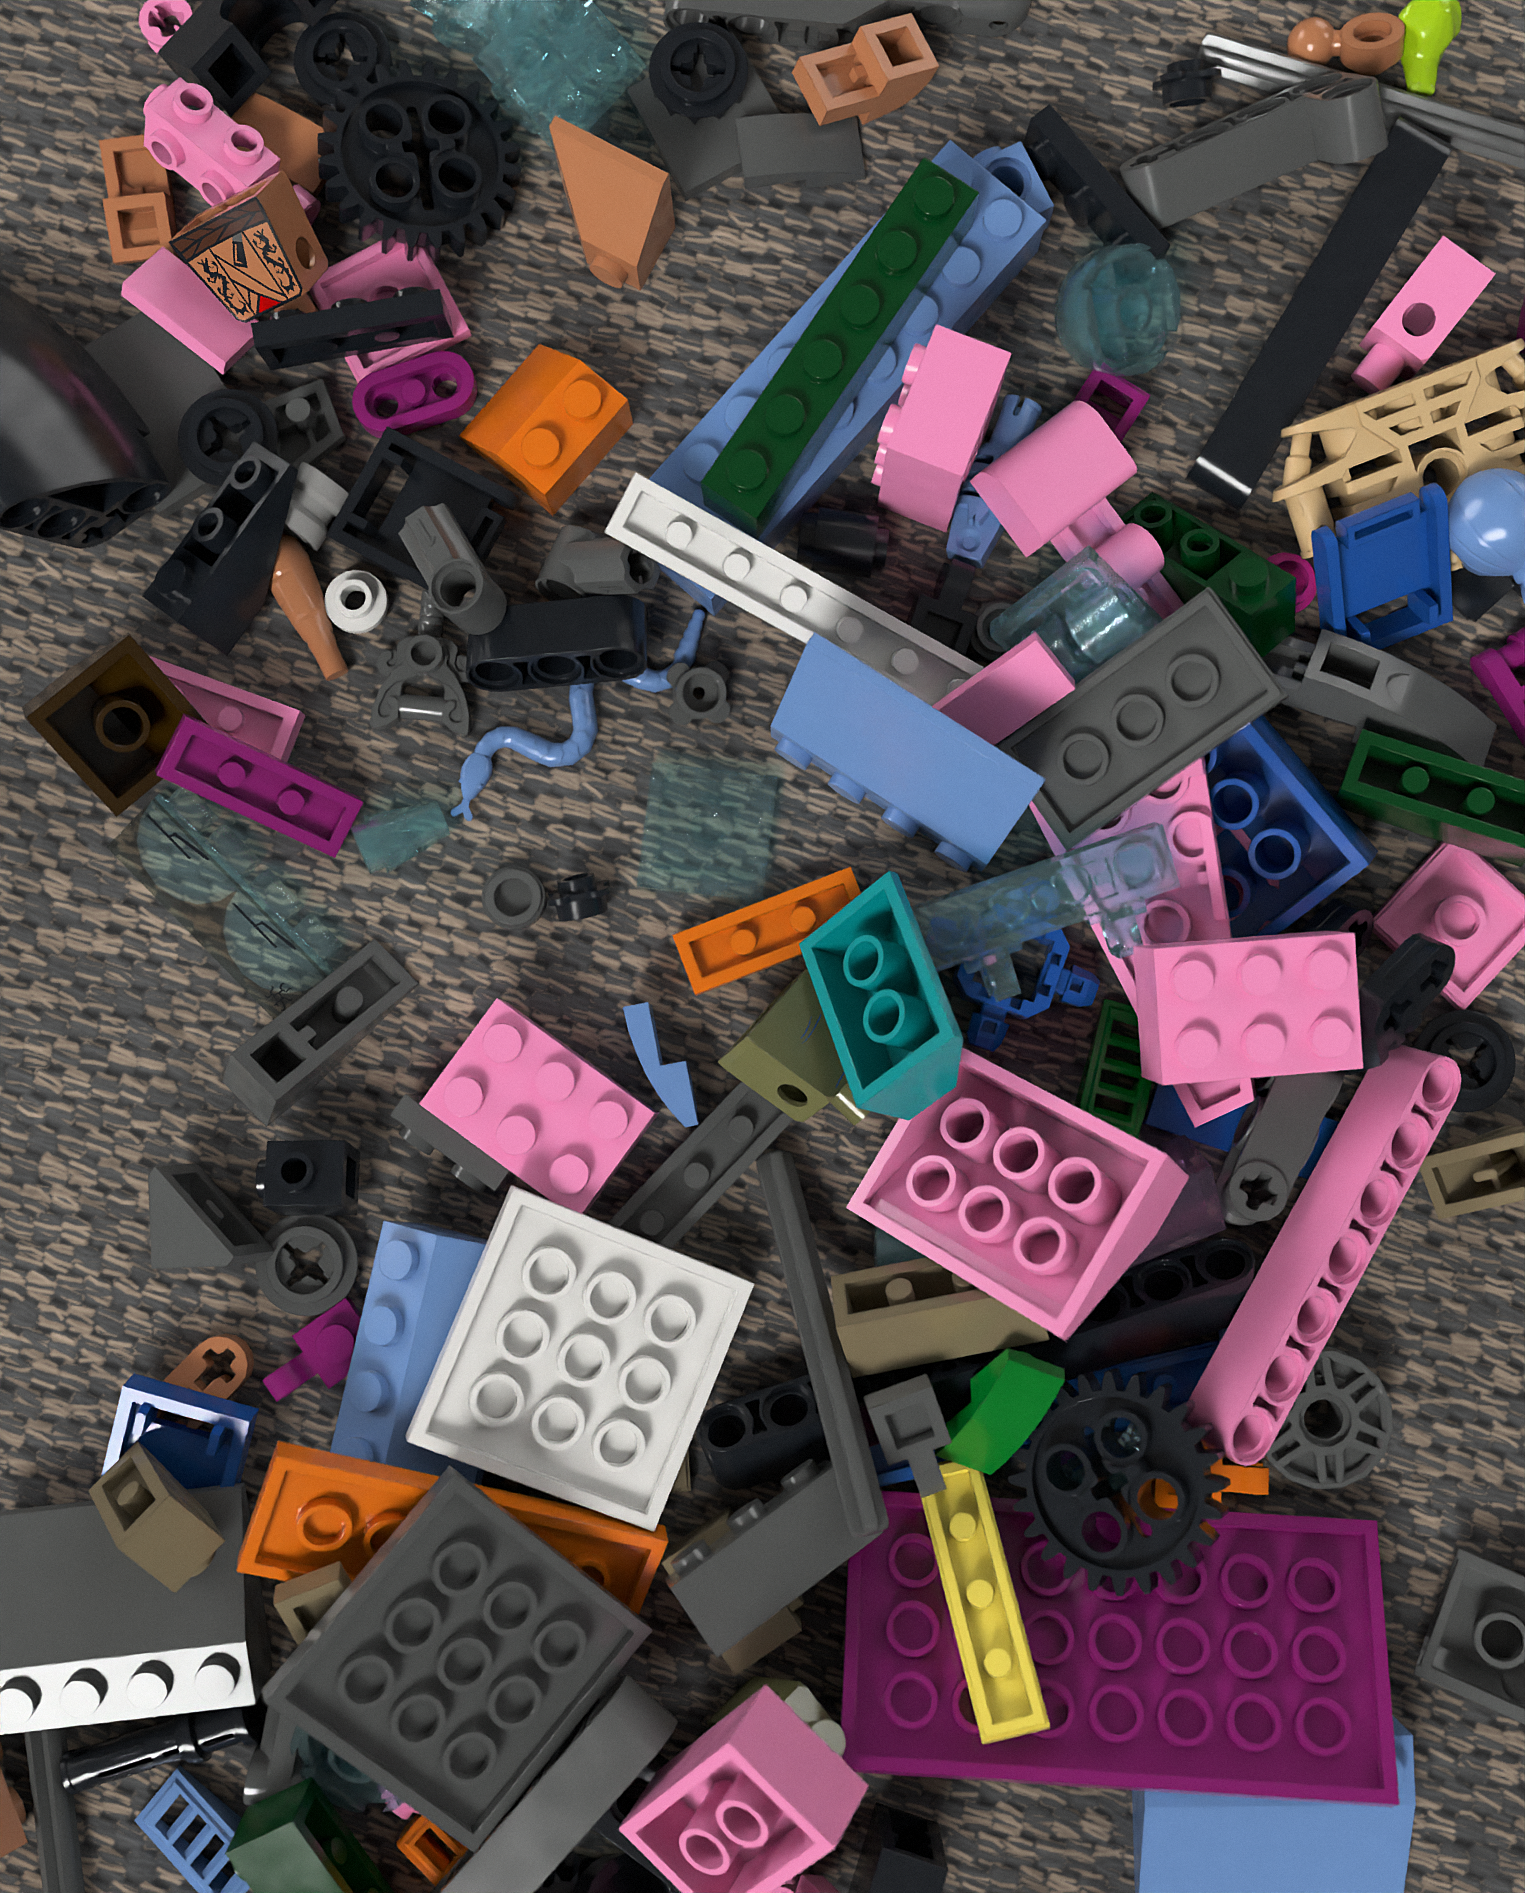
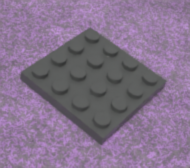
[261,1466,652,1853]

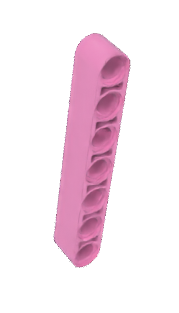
[1187,1045,1461,1466]

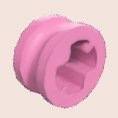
[139,0,193,55]

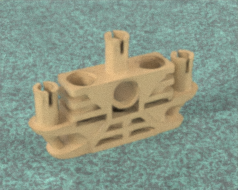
[1272,338,1525,571]

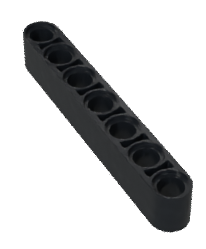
[1185,116,1454,510]

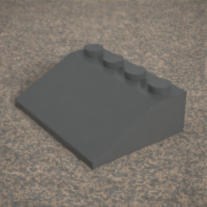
[0,1482,272,1735]

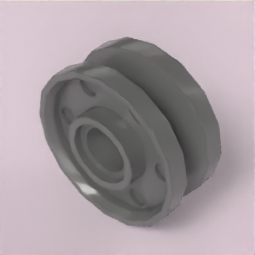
[1263,1345,1393,1489]

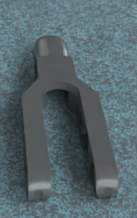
[663,0,1032,49]

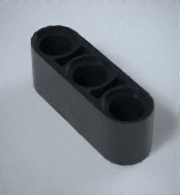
[465,595,648,692]

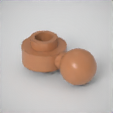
[1287,13,1405,76]

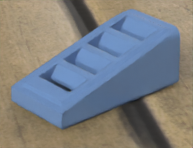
[134,1765,250,1893]

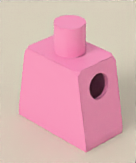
[1351,235,1495,394]

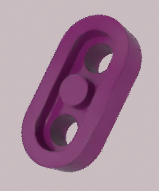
[352,351,477,438]

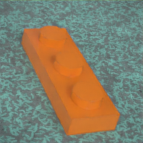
[672,867,861,996]

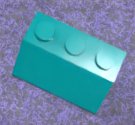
[799,870,963,1120]

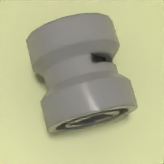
[284,462,349,551]

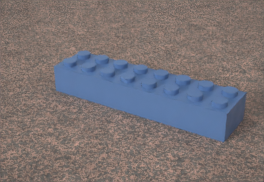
[649,140,1047,616]

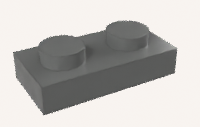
[390,1094,514,1193]

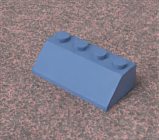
[330,1221,488,1485]

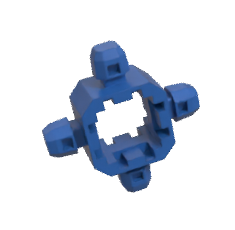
[924,875,1100,1052]

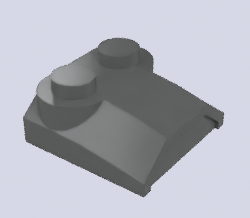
[1413,1548,1525,1724]

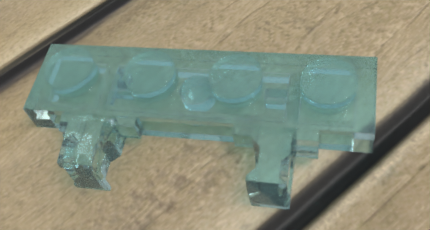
[911,822,1181,1002]

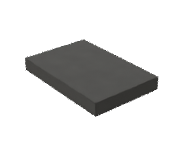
[83,311,245,519]

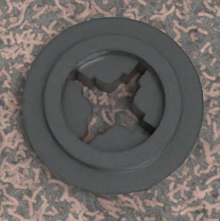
[255,1215,360,1316]

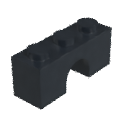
[157,0,338,117]

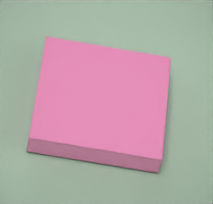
[309,240,472,383]
[1372,842,1525,1010]

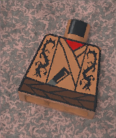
[169,169,328,323]

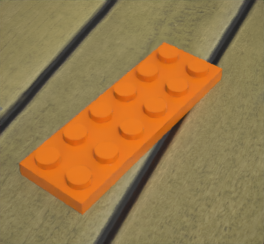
[237,1441,668,1615]

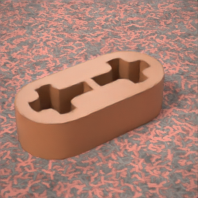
[156,1333,254,1430]

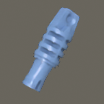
[946,394,1042,568]

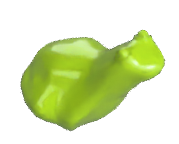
[1398,0,1462,97]

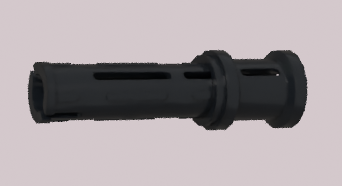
[60,1696,266,1795]

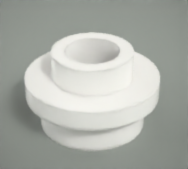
[324,570,389,634]

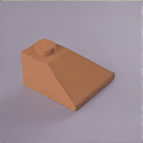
[549,115,675,291]

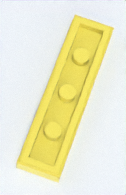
[919,1460,1050,1745]

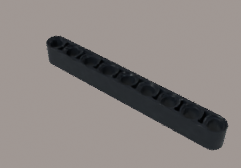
[697,1237,1257,1490]

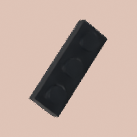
[1023,104,1170,285]
[251,287,454,371]

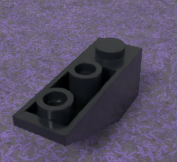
[142,441,298,656]

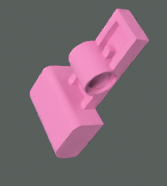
[969,400,1184,646]

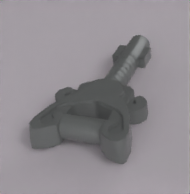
[370,591,472,738]

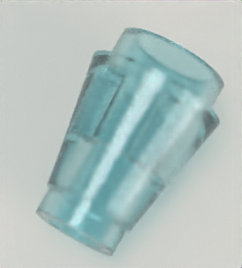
[350,800,450,874]

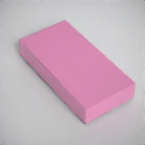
[121,247,259,375]
[932,631,1076,746]

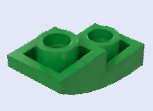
[935,1348,1065,1475]

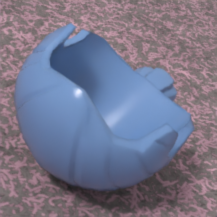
[1448,468,1525,605]

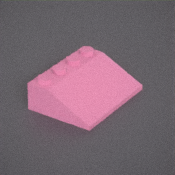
[846,1047,1189,1341]

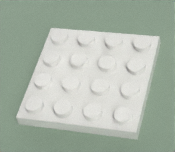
[406,1185,754,1532]

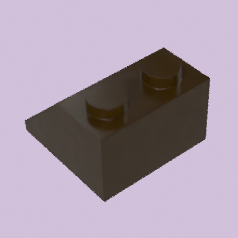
[22,633,209,817]

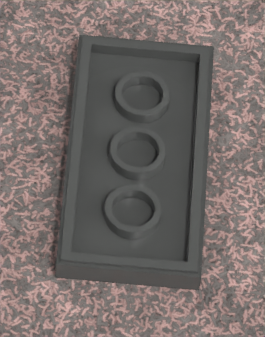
[994,587,1289,851]

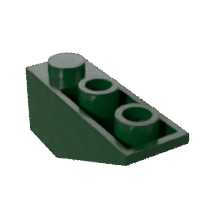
[1120,492,1296,658]

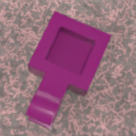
[262,1297,362,1402]

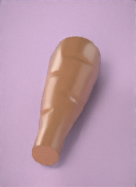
[269,534,349,681]

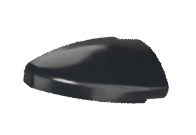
[0,284,171,549]

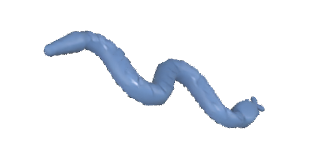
[450,609,705,821]

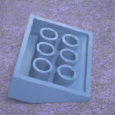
[770,632,1046,872]
[1132,1716,1416,1893]

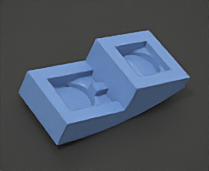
[623,1002,700,1127]

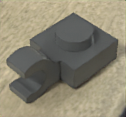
[863,1373,952,1498]

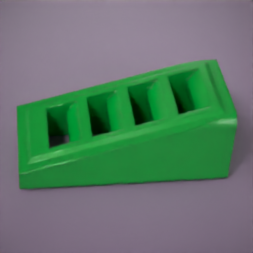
[1074,999,1152,1139]

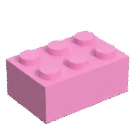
[871,324,1012,532]
[1133,931,1363,1085]
[419,998,659,1215]
[618,1684,869,1893]

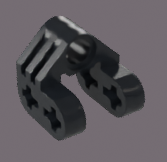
[1297,898,1455,1075]

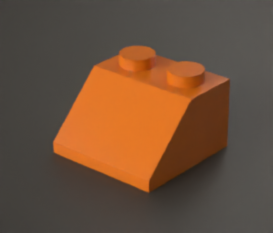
[459,344,633,516]

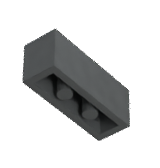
[664,1458,883,1658]

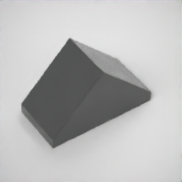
[148,1163,275,1269]

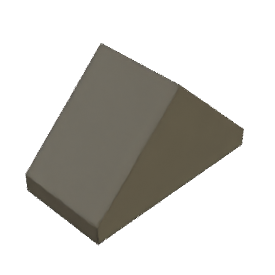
[1420,1125,1525,1219]

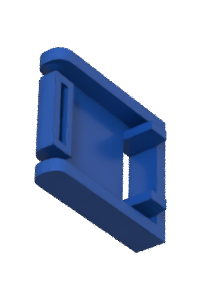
[1311,482,1453,650]
[101,1373,259,1489]

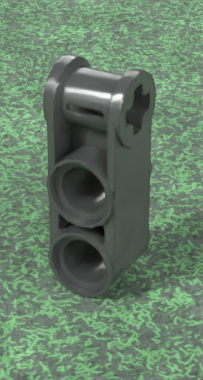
[1211,1070,1345,1226]

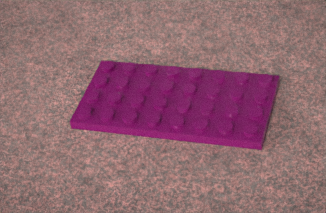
[841,1491,1400,1807]

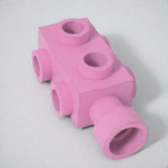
[143,77,321,226]

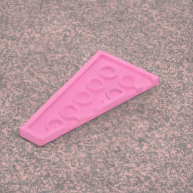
[1029,757,1257,1128]

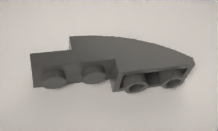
[1262,629,1497,767]

